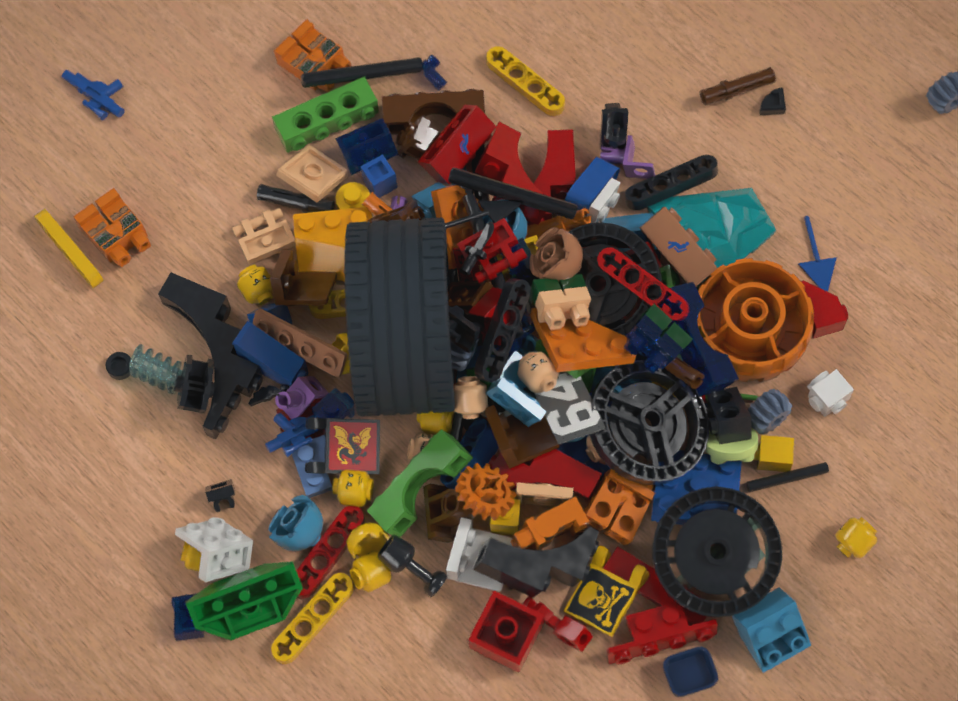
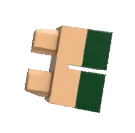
[529,274,591,330]

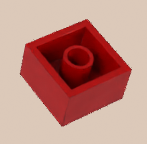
[468,590,545,673]

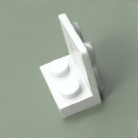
[175,517,253,582]
[446,517,513,592]

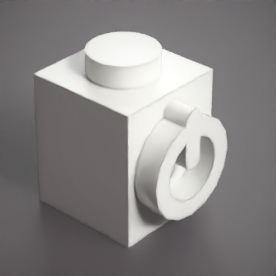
[807,369,854,417]

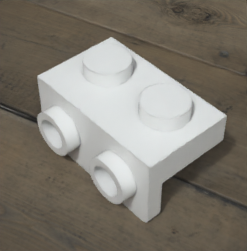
[584,178,621,223]

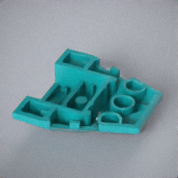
[648,188,776,294]

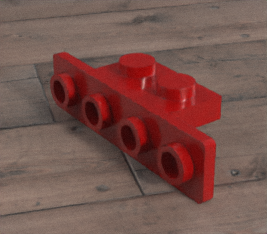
[607,602,718,665]

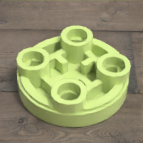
[705,428,758,464]

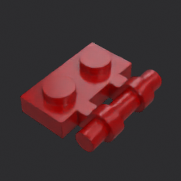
[457,218,527,284]

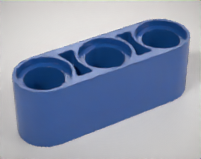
[564,157,620,216]
[440,418,499,489]

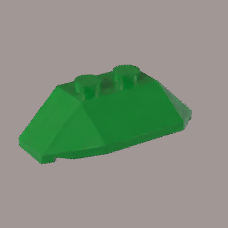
[186,561,303,641]

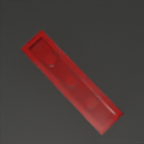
[603,546,707,626]

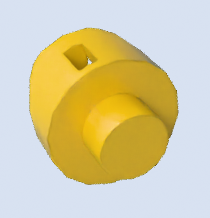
[335,182,370,210]

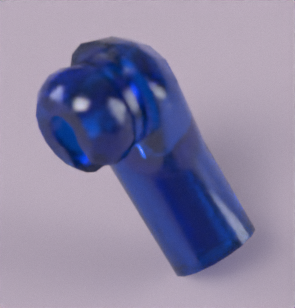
[422,55,448,91]

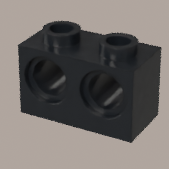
[704,387,752,444]

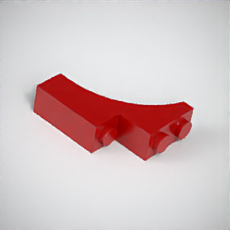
[475,121,546,225]
[526,129,576,226]
[488,449,602,500]

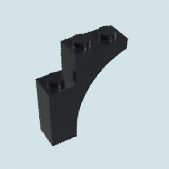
[473,526,599,598]

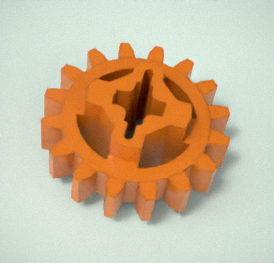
[455,463,517,521]

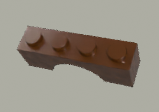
[382,89,485,135]

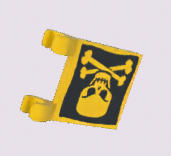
[564,546,649,637]

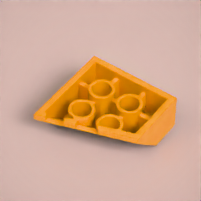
[293,207,373,282]

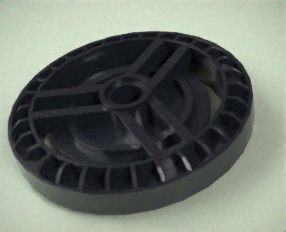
[539,222,662,340]
[589,360,709,485]
[652,487,782,617]

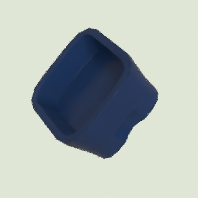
[663,647,719,697]

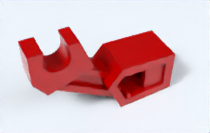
[522,596,593,652]

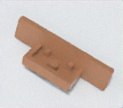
[253,308,347,378]

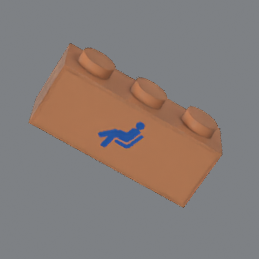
[639,207,717,289]

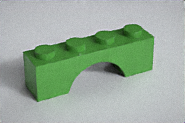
[367,429,473,537]

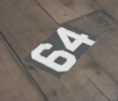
[535,371,606,444]

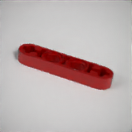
[597,247,689,321]
[296,505,365,599]

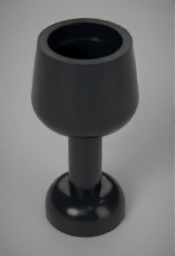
[377,535,447,597]

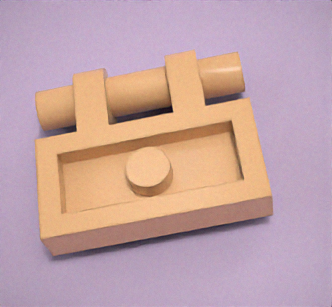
[232,208,296,265]

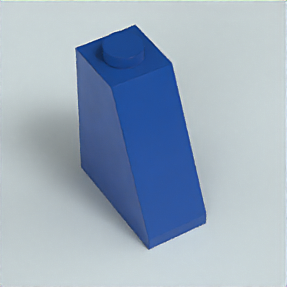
[233,321,308,387]

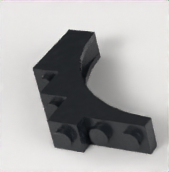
[158,272,263,439]

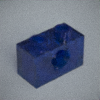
[335,118,398,175]

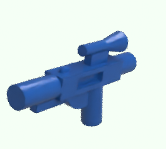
[62,70,125,121]
[265,407,342,457]

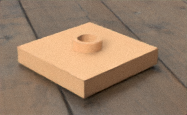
[276,145,349,203]
[516,482,573,507]

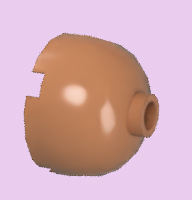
[530,227,583,282]

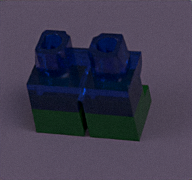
[624,304,693,373]

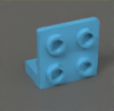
[486,351,546,427]

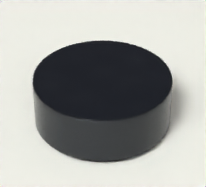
[105,352,134,380]

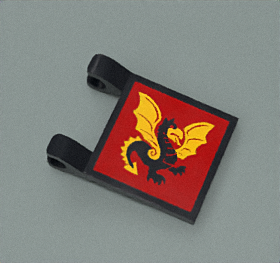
[305,417,380,474]

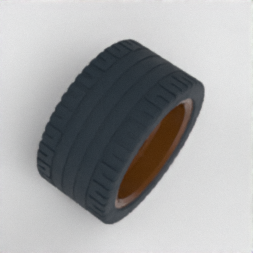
[345,218,455,417]

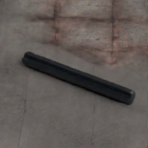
[301,57,423,88]
[448,167,577,219]

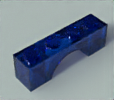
[659,282,739,396]

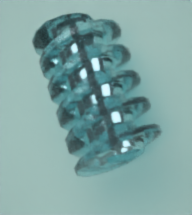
[129,344,182,394]

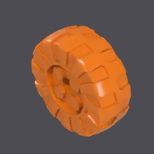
[689,258,814,382]

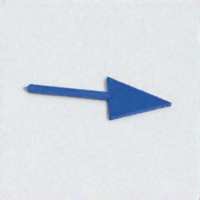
[798,216,837,292]

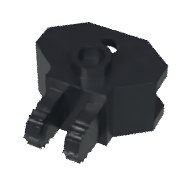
[174,355,215,414]

